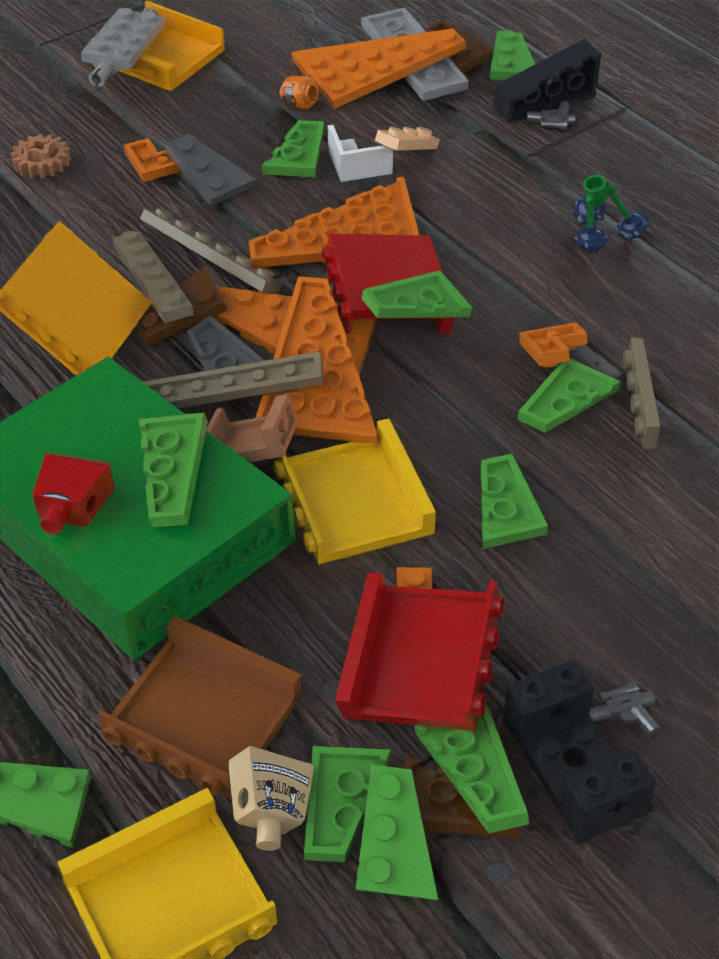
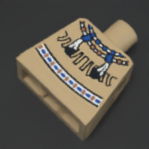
[229,746,314,851]

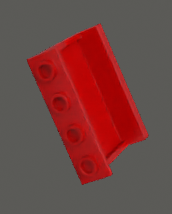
[322,233,455,334]
[335,573,505,731]

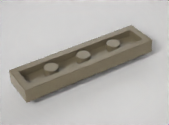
[623,338,660,449]

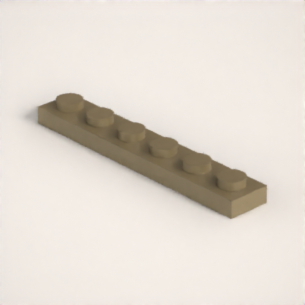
[140,207,283,294]
[112,231,194,323]
[143,351,324,409]

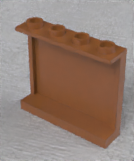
[97,616,302,800]

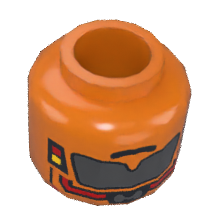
[279,75,319,110]

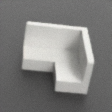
[328,125,393,182]

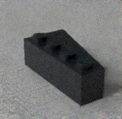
[493,39,602,123]

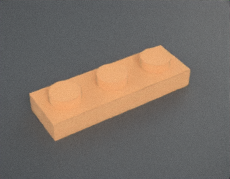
[375,127,440,150]

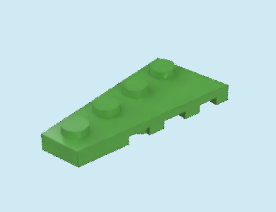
[139,413,208,528]
[414,706,529,833]
[0,762,91,848]

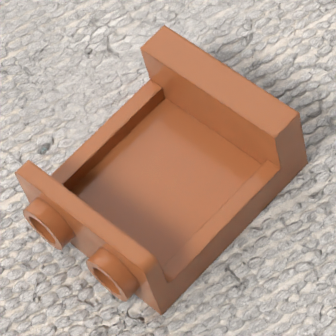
[206,394,299,462]

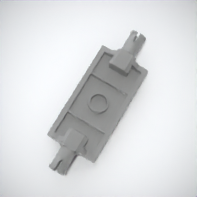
[81,7,165,87]

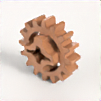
[11,134,71,179]

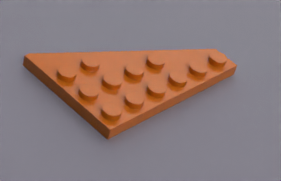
[291,29,466,109]
[248,177,420,268]
[256,276,378,444]
[213,285,377,376]

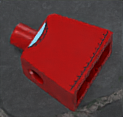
[33,452,115,535]

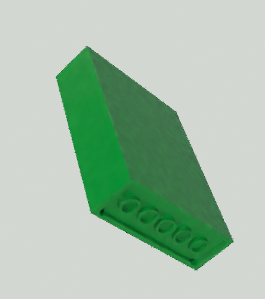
[0,357,296,661]

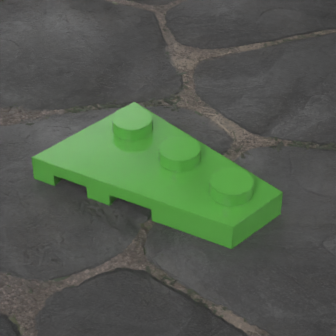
[490,30,535,80]
[262,120,324,178]
[361,270,472,318]
[518,359,621,433]
[480,454,548,550]
[304,746,391,862]
[356,764,438,901]

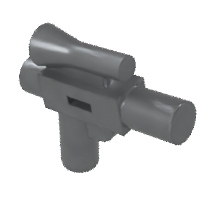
[527,101,575,131]
[589,680,661,737]

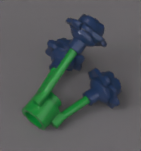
[573,175,649,252]

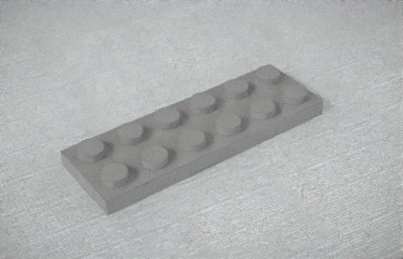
[361,8,469,101]

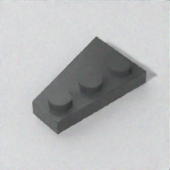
[165,134,256,206]
[187,315,265,404]

